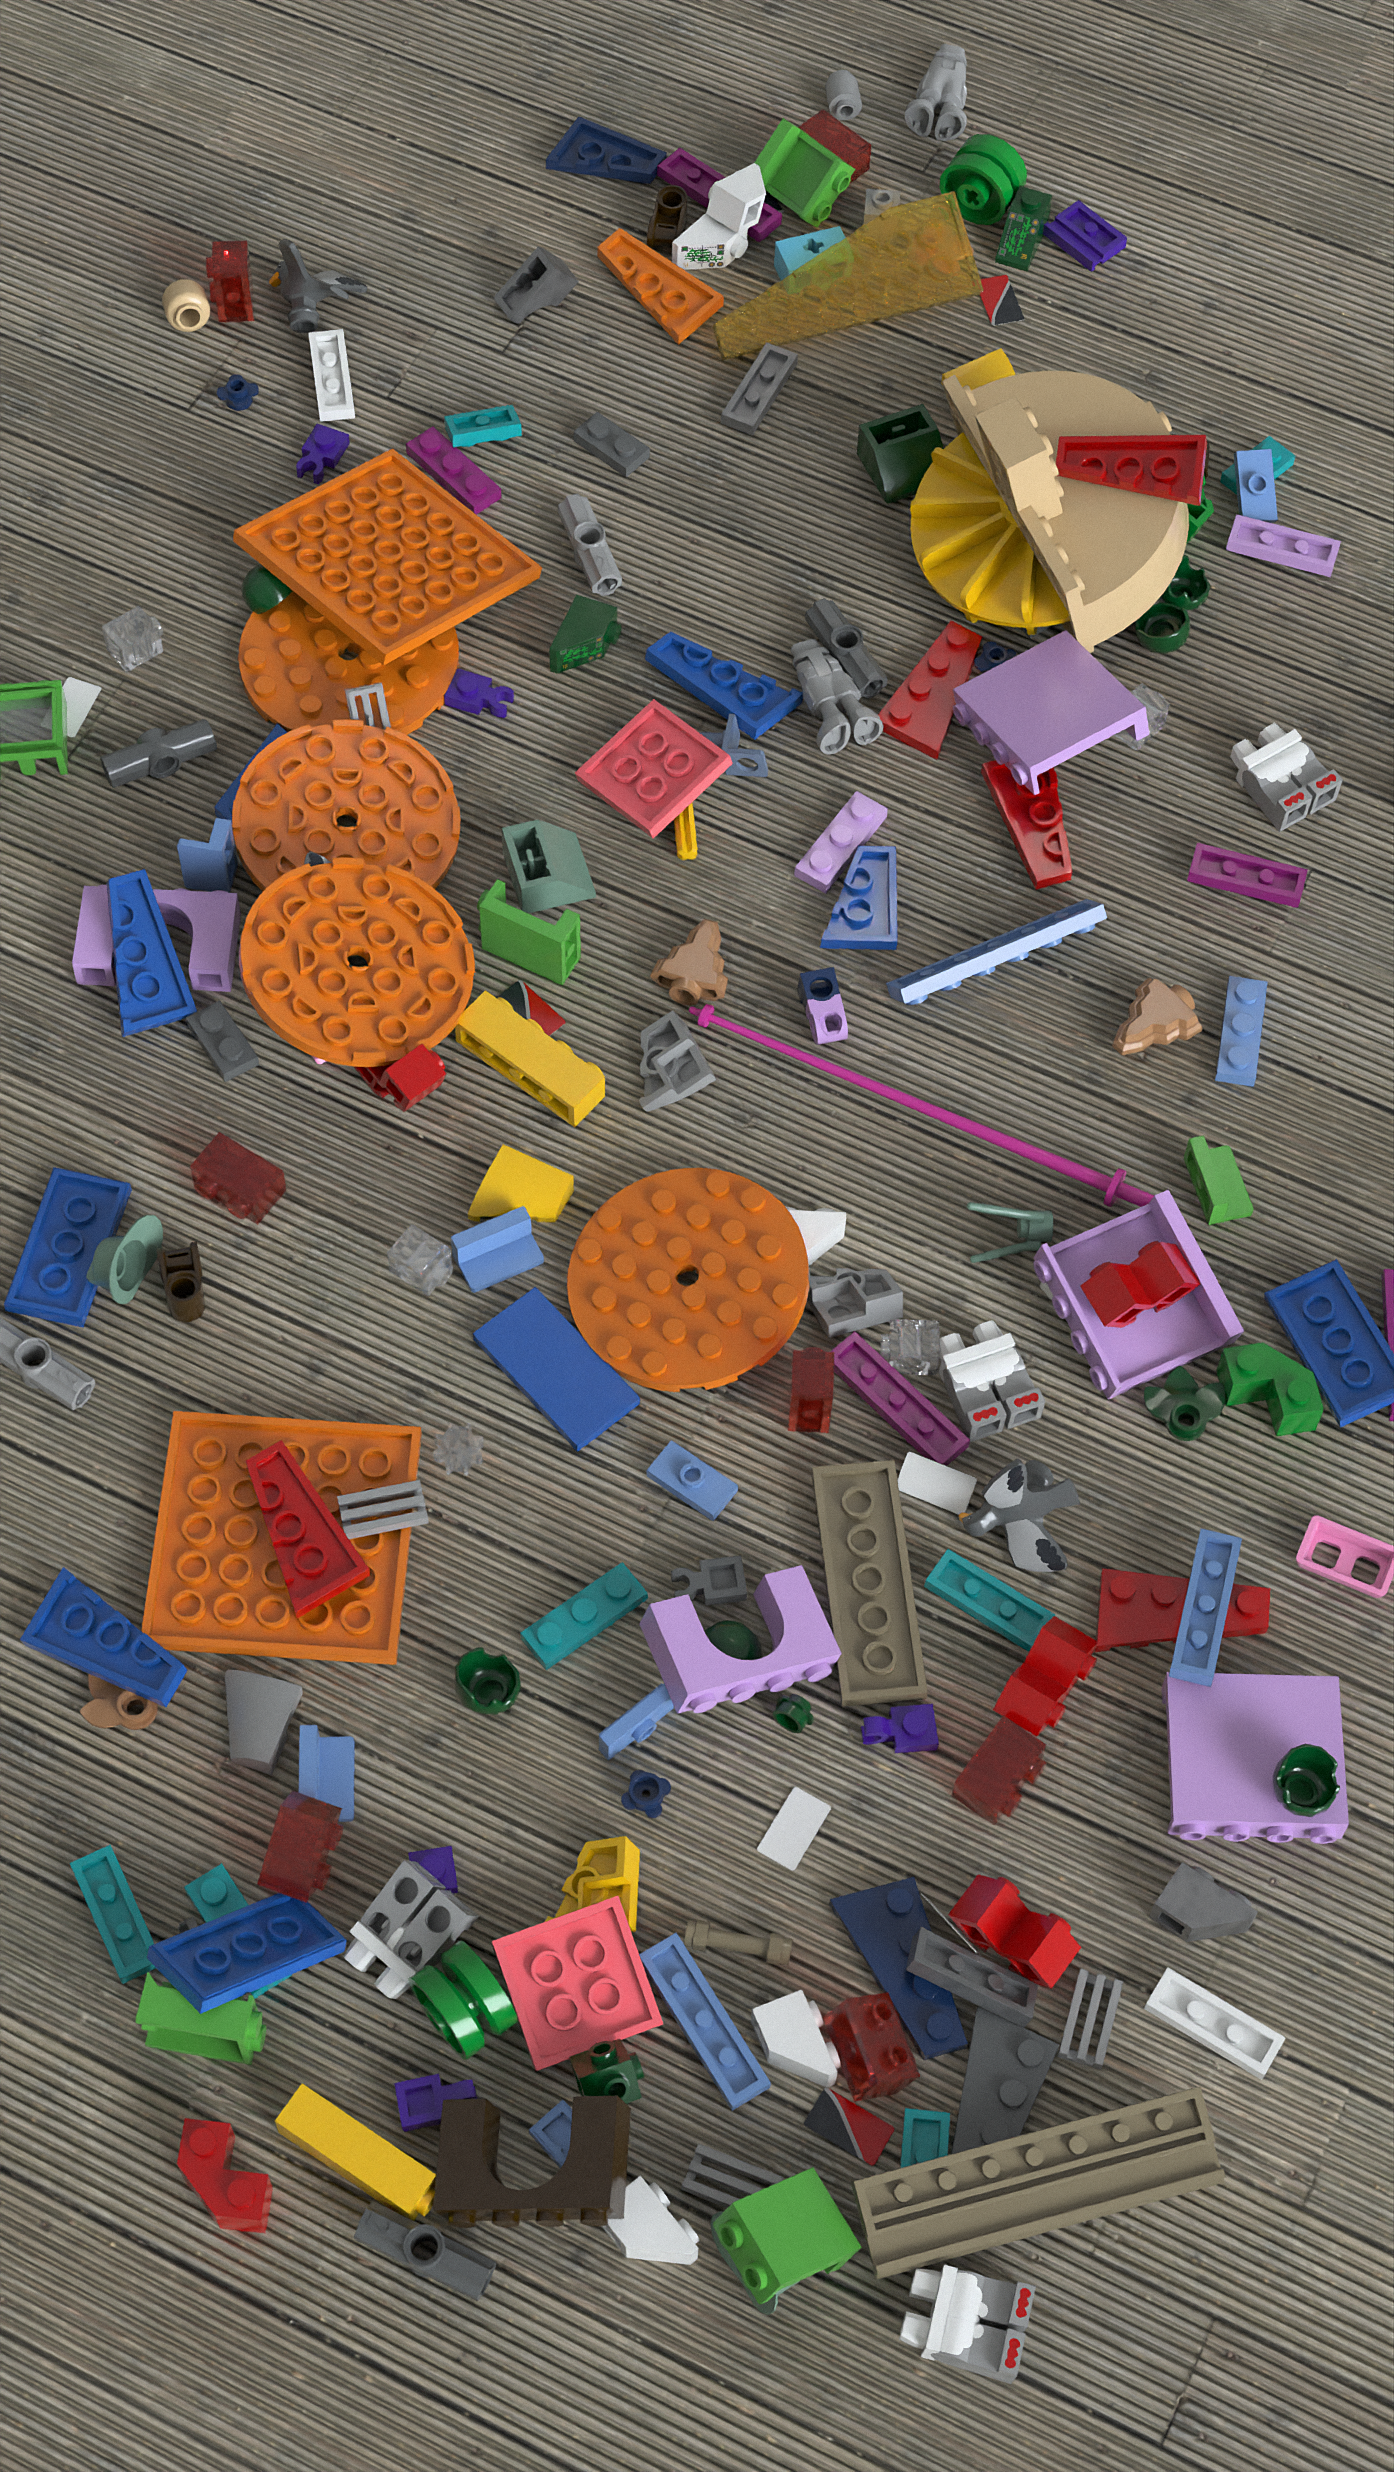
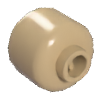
[162,279,210,332]

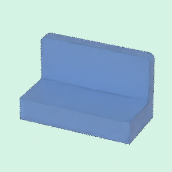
[177,818,238,893]
[451,1206,544,1293]
[298,1725,355,1823]

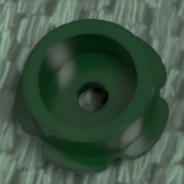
[773,1694,814,1733]

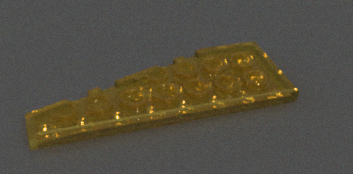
[712,191,984,361]

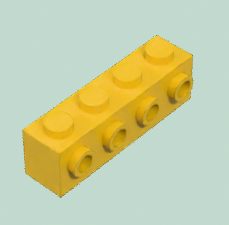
[455,990,605,1128]

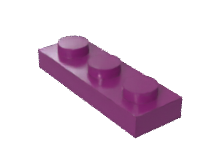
[406,426,502,515]
[1187,843,1308,908]

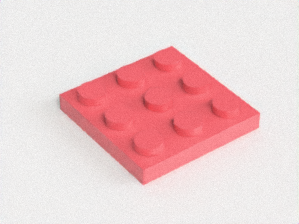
[575,699,733,838]
[491,1896,663,2072]

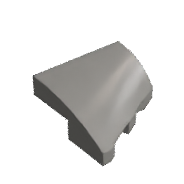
[640,1010,717,1112]
[807,1268,903,1338]
[224,1669,303,1775]

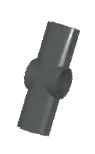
[805,598,887,699]
[100,718,217,788]
[354,2201,496,2301]

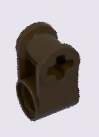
[647,185,687,249]
[156,1241,205,1322]

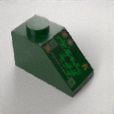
[995,186,1052,272]
[549,594,622,674]

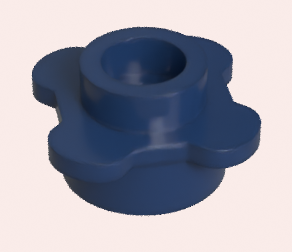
[217,374,259,411]
[974,642,1017,674]
[621,1770,671,1818]

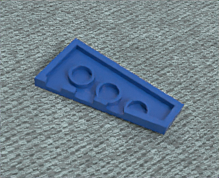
[645,631,803,740]

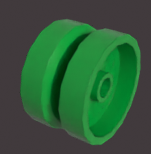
[939,134,1027,225]
[408,1941,518,2060]

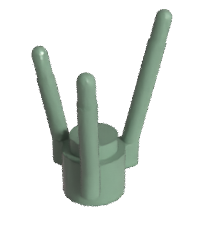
[966,1202,1053,1263]

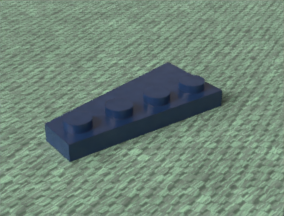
[829,1877,968,2060]

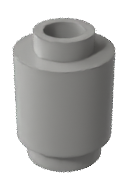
[825,70,862,120]

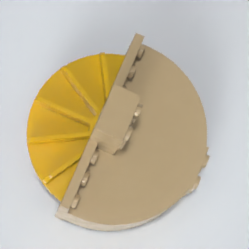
[910,371,1189,653]

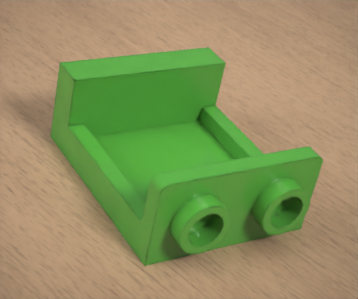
[754,118,856,228]
[477,879,581,986]
[713,2167,862,2304]

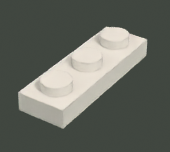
[308,329,355,422]
[1144,1967,1285,2080]

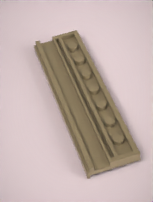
[851,2087,1226,2279]

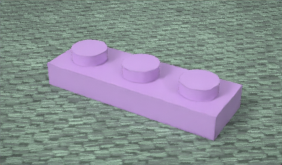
[1226,514,1341,577]
[794,791,888,894]

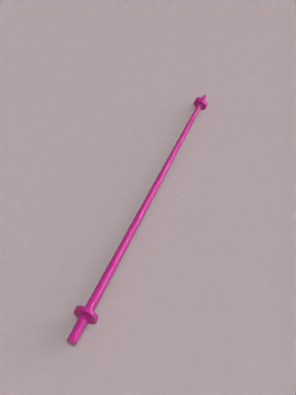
[689,1004,1154,1207]

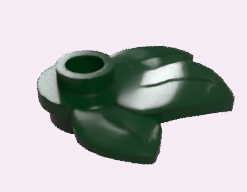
[1144,1366,1225,1441]

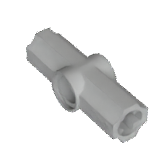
[558,493,622,597]
[0,1317,96,1411]

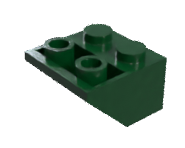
[857,404,944,504]

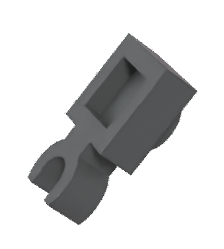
[671,1555,747,1606]

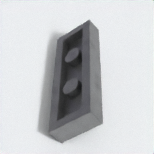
[721,342,798,436]
[906,1927,1038,2028]

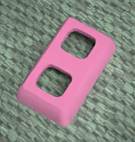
[1296,1516,1394,1598]

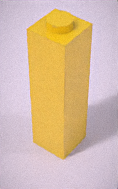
[275,2083,436,2221]

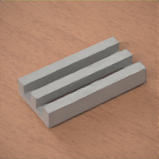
[344,682,391,730]
[337,1480,429,1539]
[1057,1969,1123,2070]
[681,2143,783,2208]

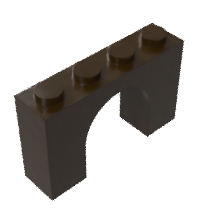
[433,2096,631,2228]

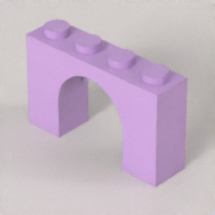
[72,885,241,992]
[639,1565,842,1714]

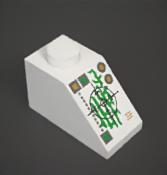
[672,213,748,270]

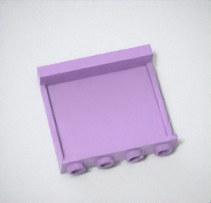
[953,630,1149,795]
[1033,1190,1244,1399]
[1161,1672,1349,1844]

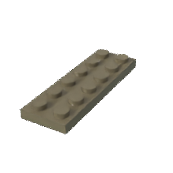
[811,1460,928,1707]

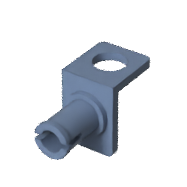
[699,714,768,777]

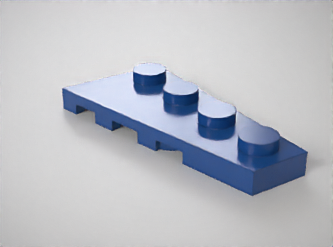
[106,869,197,1037]
[20,1567,188,1707]

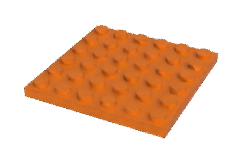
[233,448,542,665]
[141,1411,422,1665]

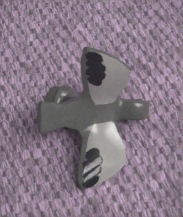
[269,239,367,333]
[959,1459,1080,1572]

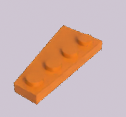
[597,228,724,345]

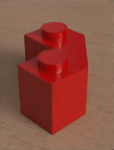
[353,1044,447,1112]
[1080,1241,1201,1328]
[993,1616,1098,1737]
[948,1874,1081,1989]
[177,2118,273,2234]

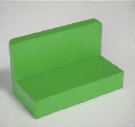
[1184,1135,1254,1225]

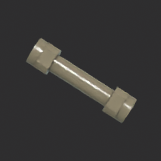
[684,1919,793,1965]

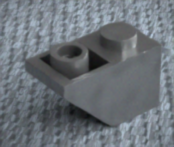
[1149,1862,1258,1942]

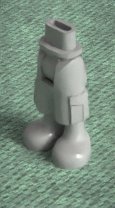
[905,44,967,141]
[790,639,883,755]

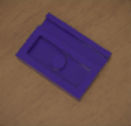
[1043,200,1127,272]

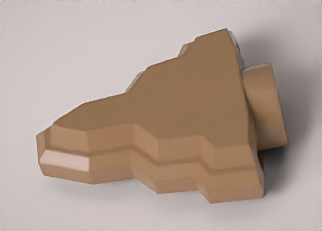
[650,919,728,1006]
[1112,978,1202,1055]

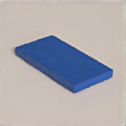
[4,1167,132,1328]
[1264,1259,1394,1428]
[473,1287,640,1452]
[147,1887,347,2014]

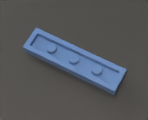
[1168,1528,1242,1687]
[639,1933,771,2111]

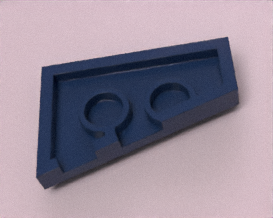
[546,116,667,184]

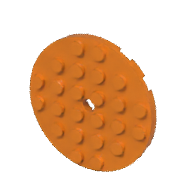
[238,591,459,735]
[232,719,461,892]
[239,858,475,1067]
[567,1168,810,1392]

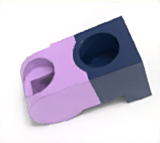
[797,967,848,1045]

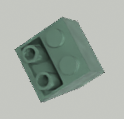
[501,819,596,913]

